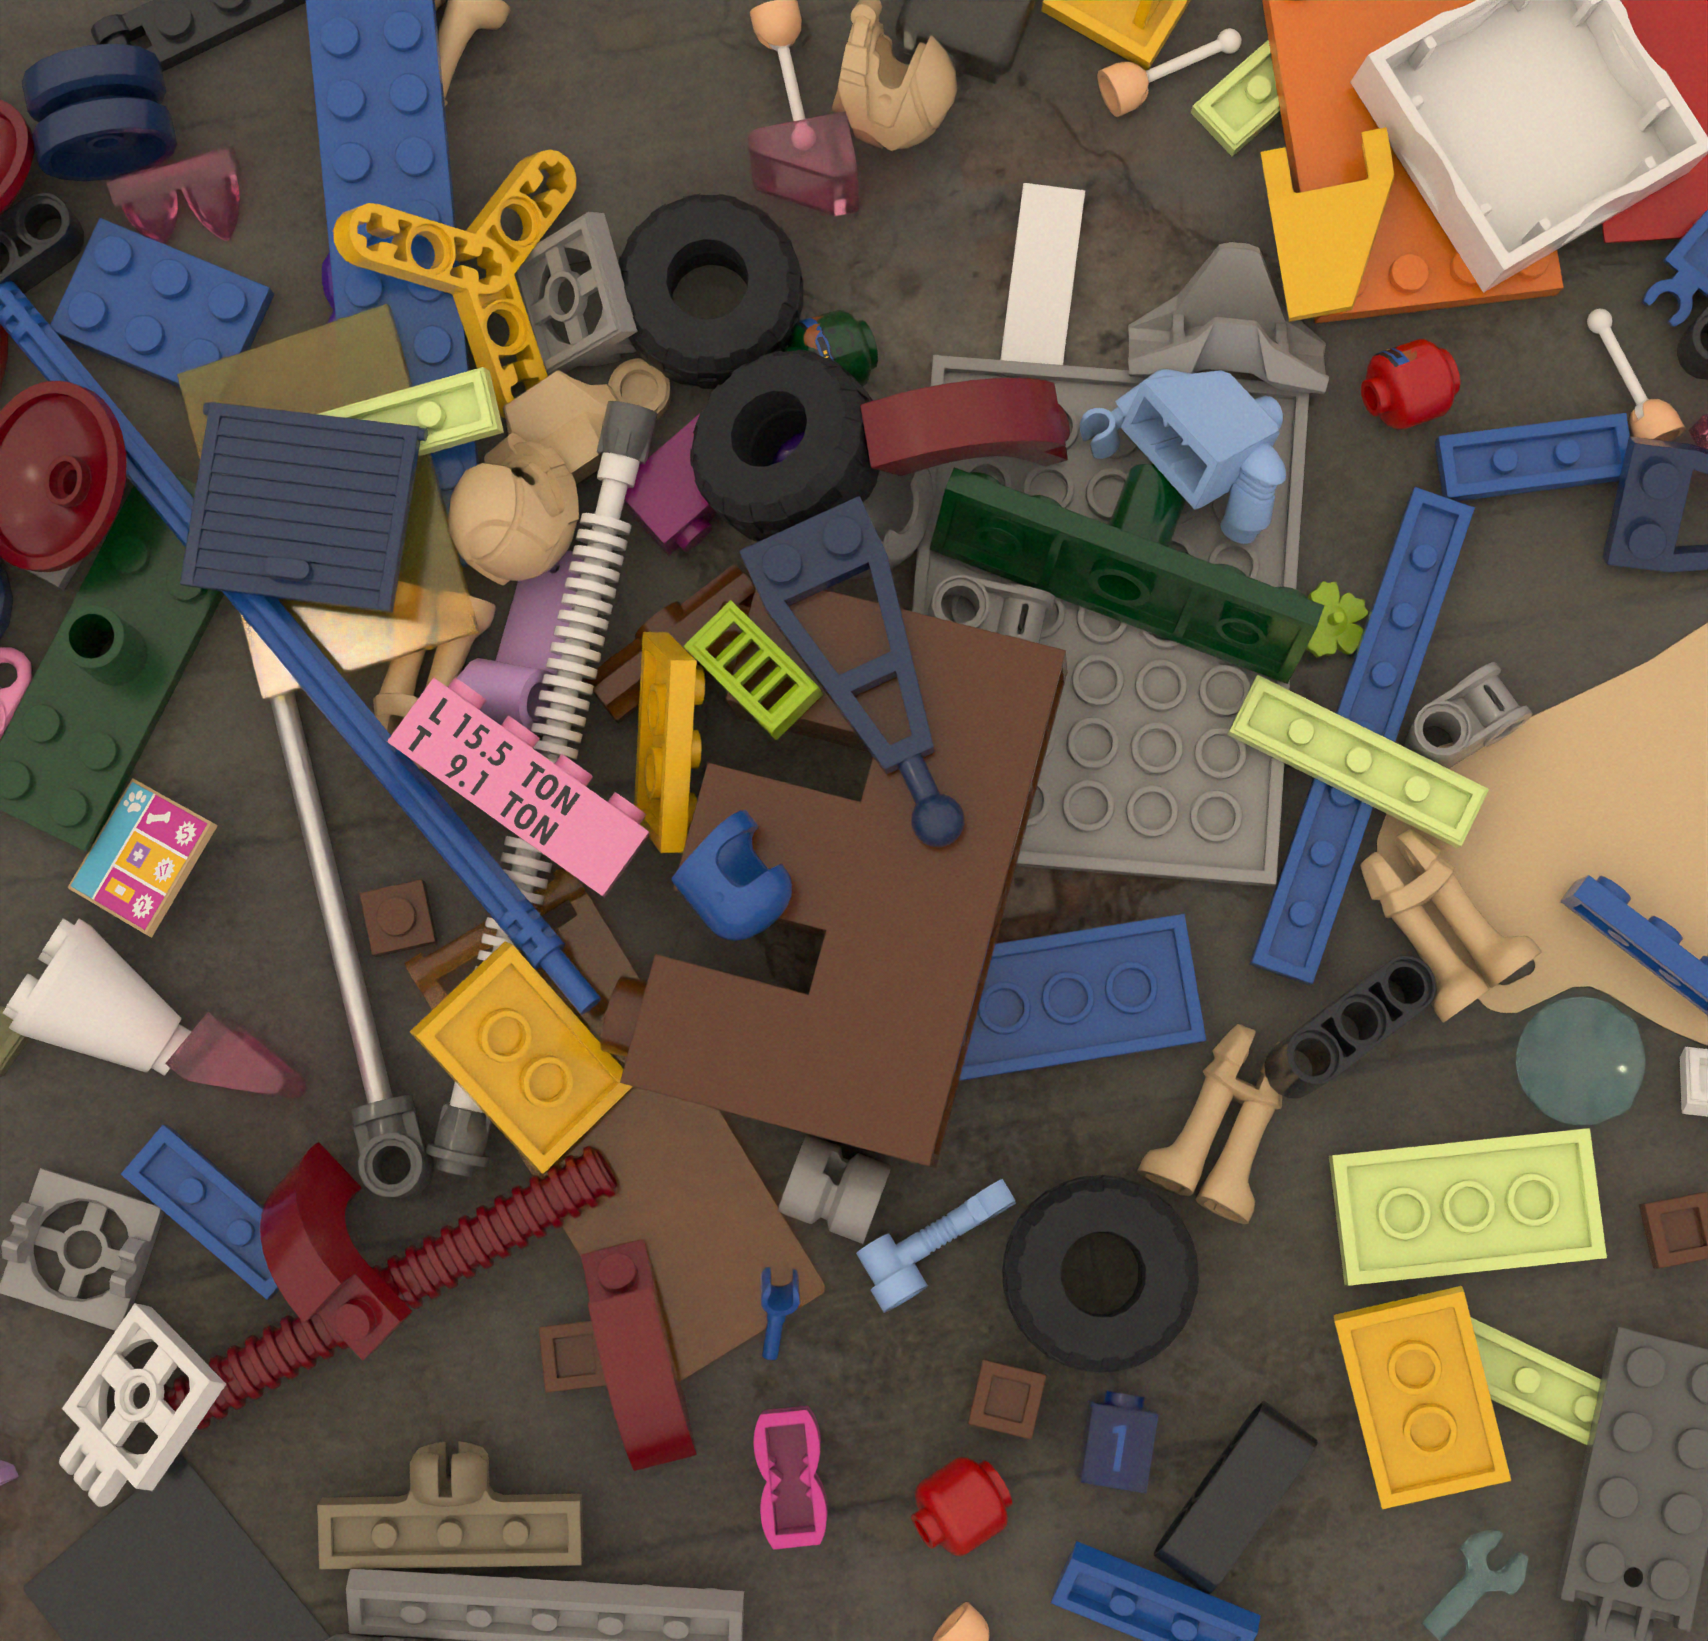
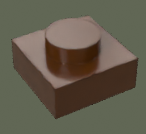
[359,879,438,957]
[1639,1192,1708,1269]
[539,1321,607,1393]
[967,1359,1047,1440]

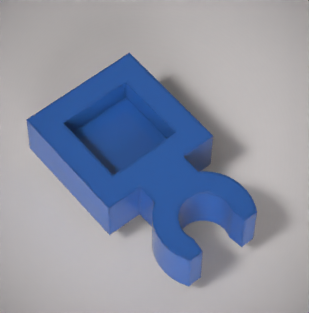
[1642,210,1708,327]

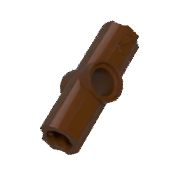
[584,563,756,724]

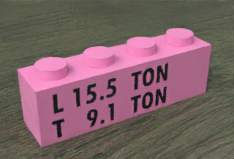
[387,678,650,898]

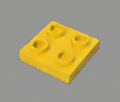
[1041,0,1191,70]

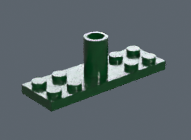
[929,464,1324,684]
[0,472,224,853]

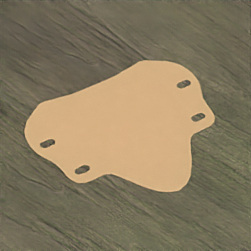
[1377,623,1708,1046]

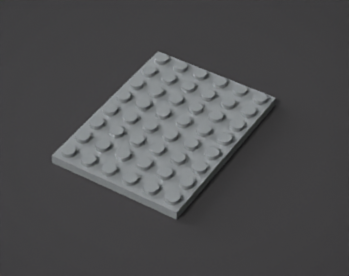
[912,355,1309,887]

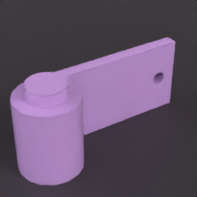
[457,551,584,731]

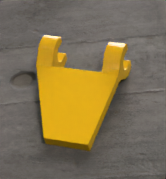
[1260,127,1394,322]

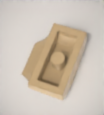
[503,370,620,485]

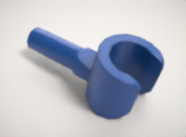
[760,1267,800,1360]

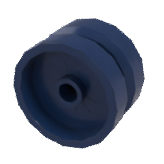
[22,44,177,181]

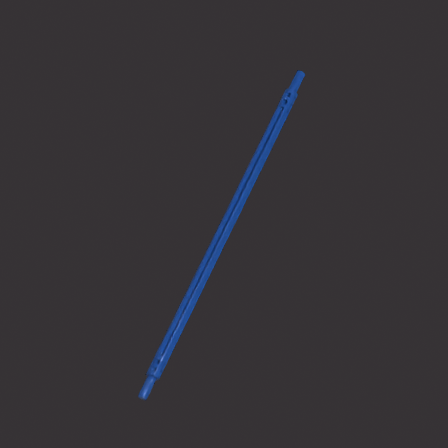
[0,281,601,1015]

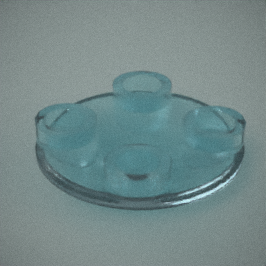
[1516,997,1645,1125]

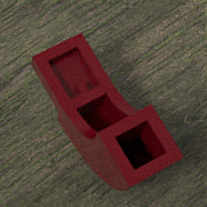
[260,1141,413,1361]
[581,1239,697,1471]

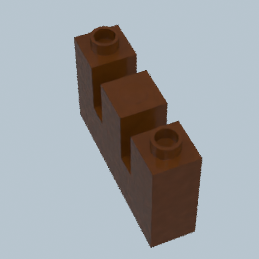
[601,589,1068,1168]

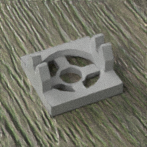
[514,212,638,376]
[0,1168,165,1331]

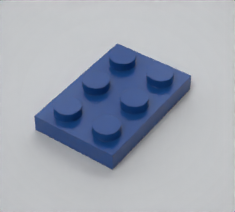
[50,218,274,403]

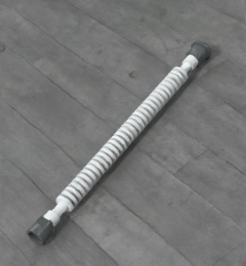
[425,401,658,1177]

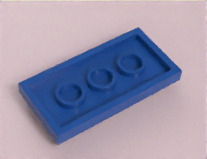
[960,914,1206,1081]

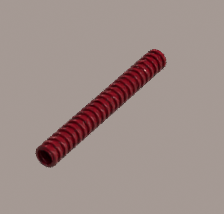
[164,1145,618,1437]

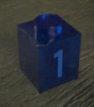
[1077,1390,1159,1493]

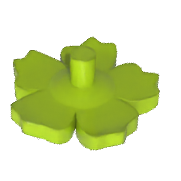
[1306,581,1368,658]

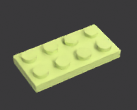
[1329,1128,1607,1286]

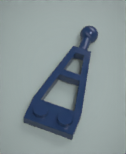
[1602,436,1708,572]
[739,496,965,847]

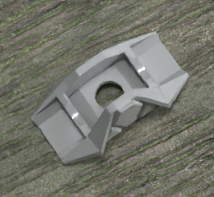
[1128,242,1329,394]

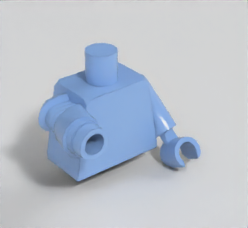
[1080,369,1286,544]

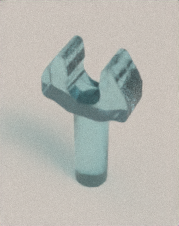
[1421,1529,1528,1641]

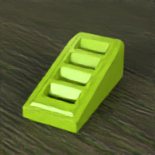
[684,600,823,740]

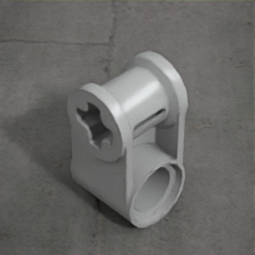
[928,575,1055,643]
[1405,662,1533,769]

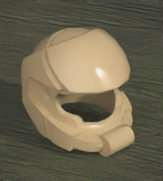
[831,0,957,151]
[448,433,579,586]

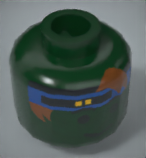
[781,310,878,387]

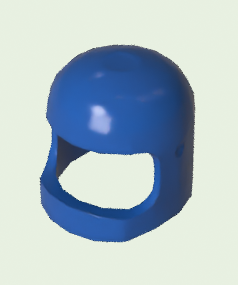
[672,810,792,941]

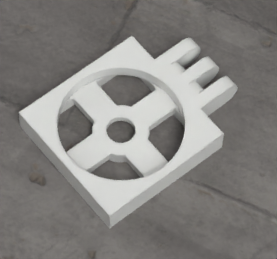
[59,1303,226,1507]

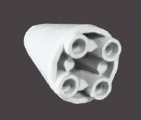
[3,918,192,1076]

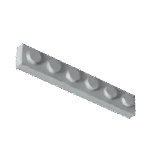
[346,1569,744,1641]

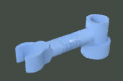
[856,1179,1016,1313]

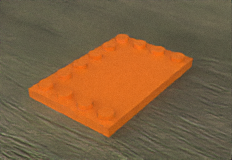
[1262,0,1564,324]

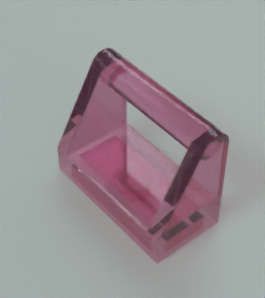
[748,111,859,216]
[165,1012,306,1099]

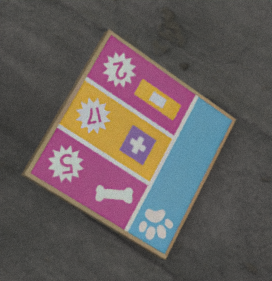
[67,778,218,938]

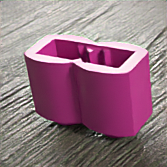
[754,1405,828,1549]

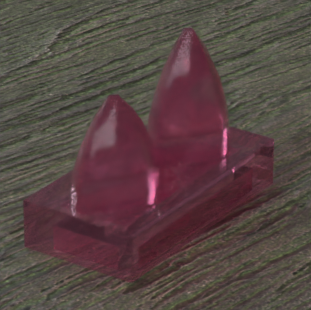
[106,145,240,244]

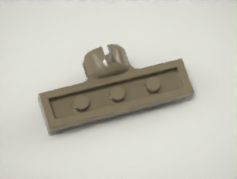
[317,1441,584,1569]

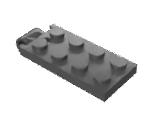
[1556,1327,1708,1641]

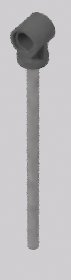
[253,630,434,1199]

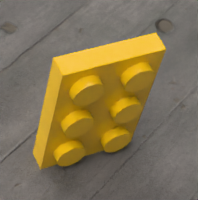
[634,632,705,853]
[410,941,633,1174]
[1333,1286,1511,1509]

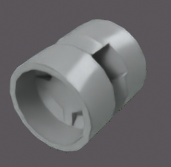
[778,1134,892,1244]

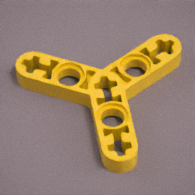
[333,149,577,418]

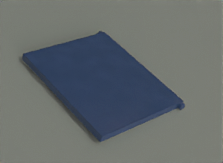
[180,402,428,613]

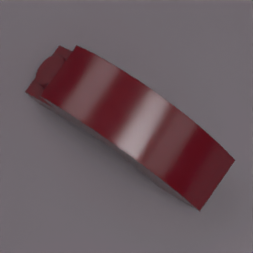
[860,378,1070,476]

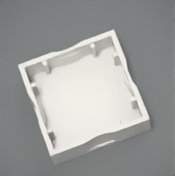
[1350,0,1708,293]

